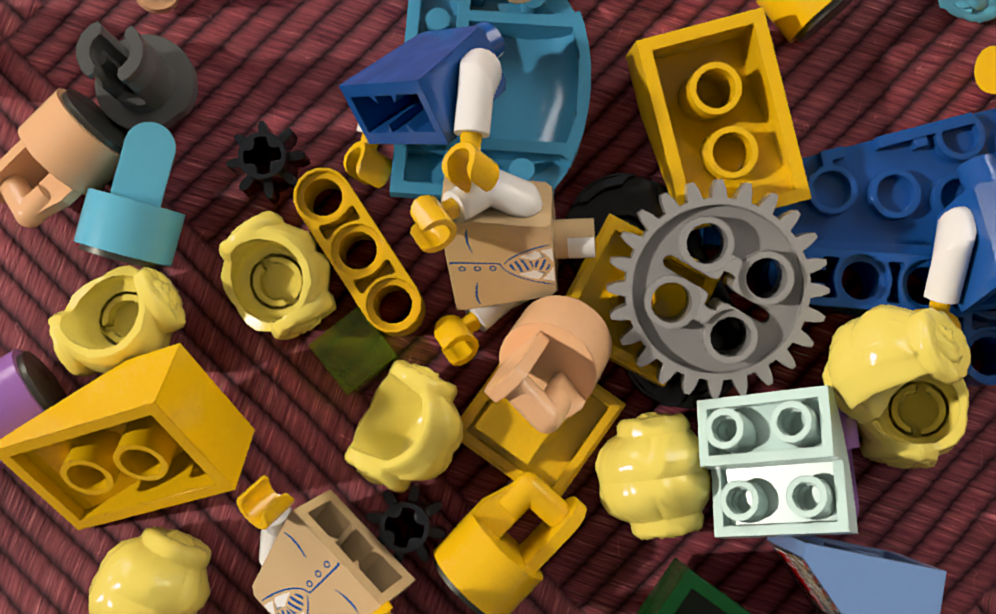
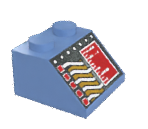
[767,536,947,614]

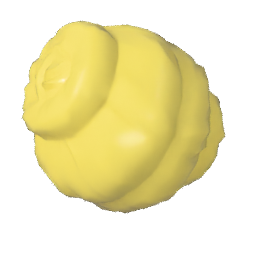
[219,211,337,340]
[48,265,186,377]
[822,304,971,424]
[344,360,463,494]
[857,374,969,469]
[595,412,712,540]
[89,526,211,614]

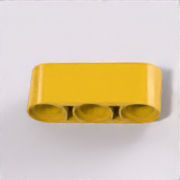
[293,168,426,337]

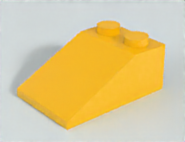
[625,7,812,230]
[0,343,255,530]

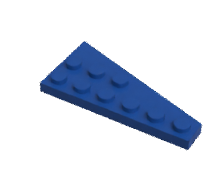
[699,108,996,256]

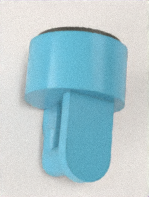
[73,122,186,271]

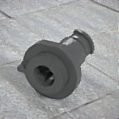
[76,21,198,131]

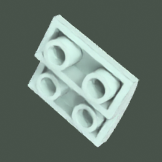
[697,385,858,539]

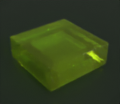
[309,306,399,395]

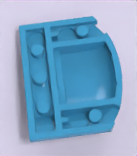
[389,0,591,200]

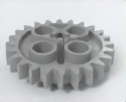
[606,179,830,398]

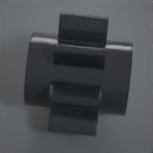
[226,121,311,204]
[366,483,447,563]

